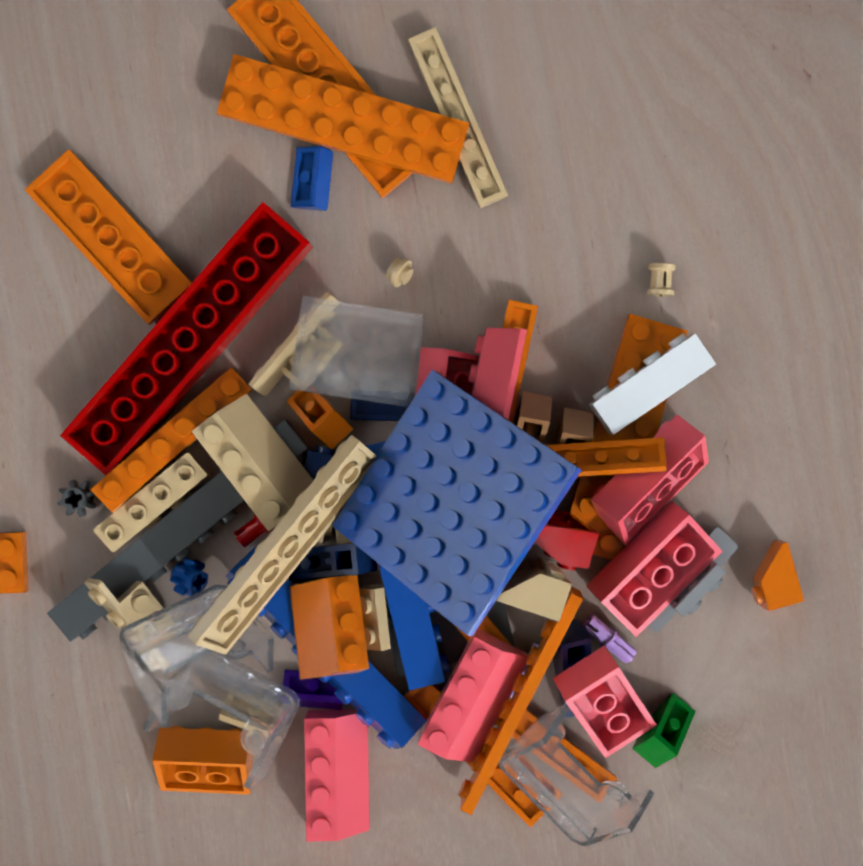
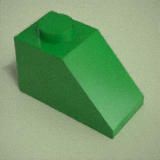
[632,693,696,768]

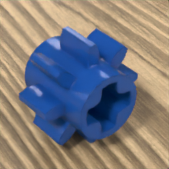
[170,558,209,597]

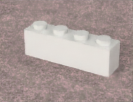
[588,333,716,435]

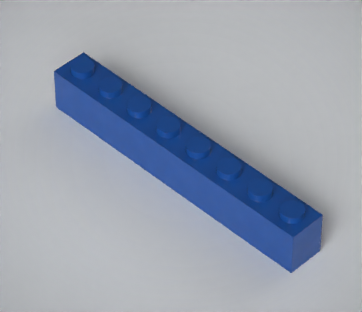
[366,440,450,690]
[226,546,427,749]

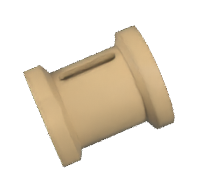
[646,263,676,297]

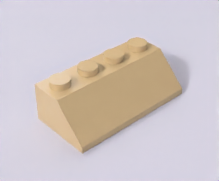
[191,394,314,532]
[496,556,572,622]

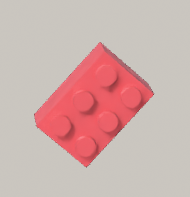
[552,645,657,758]

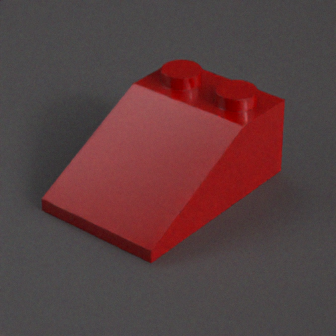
[534,510,599,571]

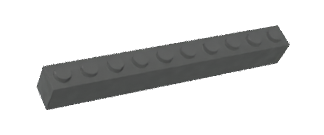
[47,420,310,642]

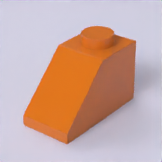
[287,384,354,450]
[752,539,804,611]

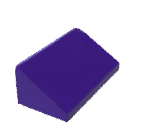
[281,670,343,710]

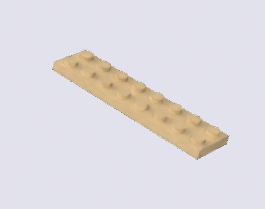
[187,434,376,655]

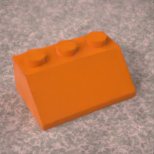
[289,575,369,680]
[152,726,253,795]

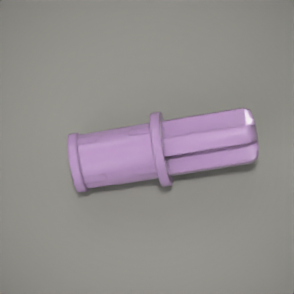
[582,613,637,663]

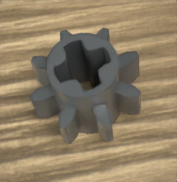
[57,480,97,517]

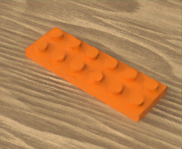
[24,149,192,325]

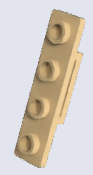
[249,292,343,396]
[94,452,207,552]
[84,578,177,674]

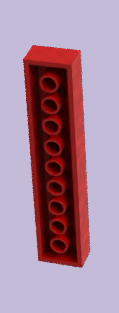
[60,202,313,476]

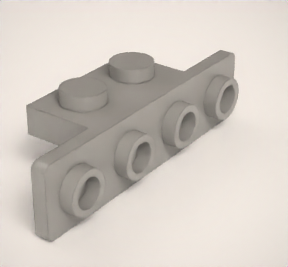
[648,527,738,633]

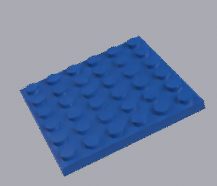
[332,370,582,636]

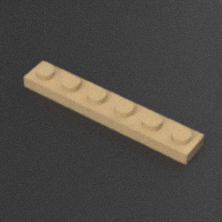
[408,27,508,209]

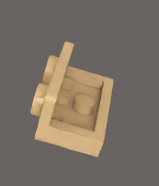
[359,584,391,651]

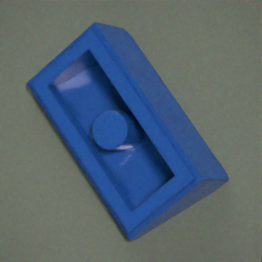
[290,146,333,211]

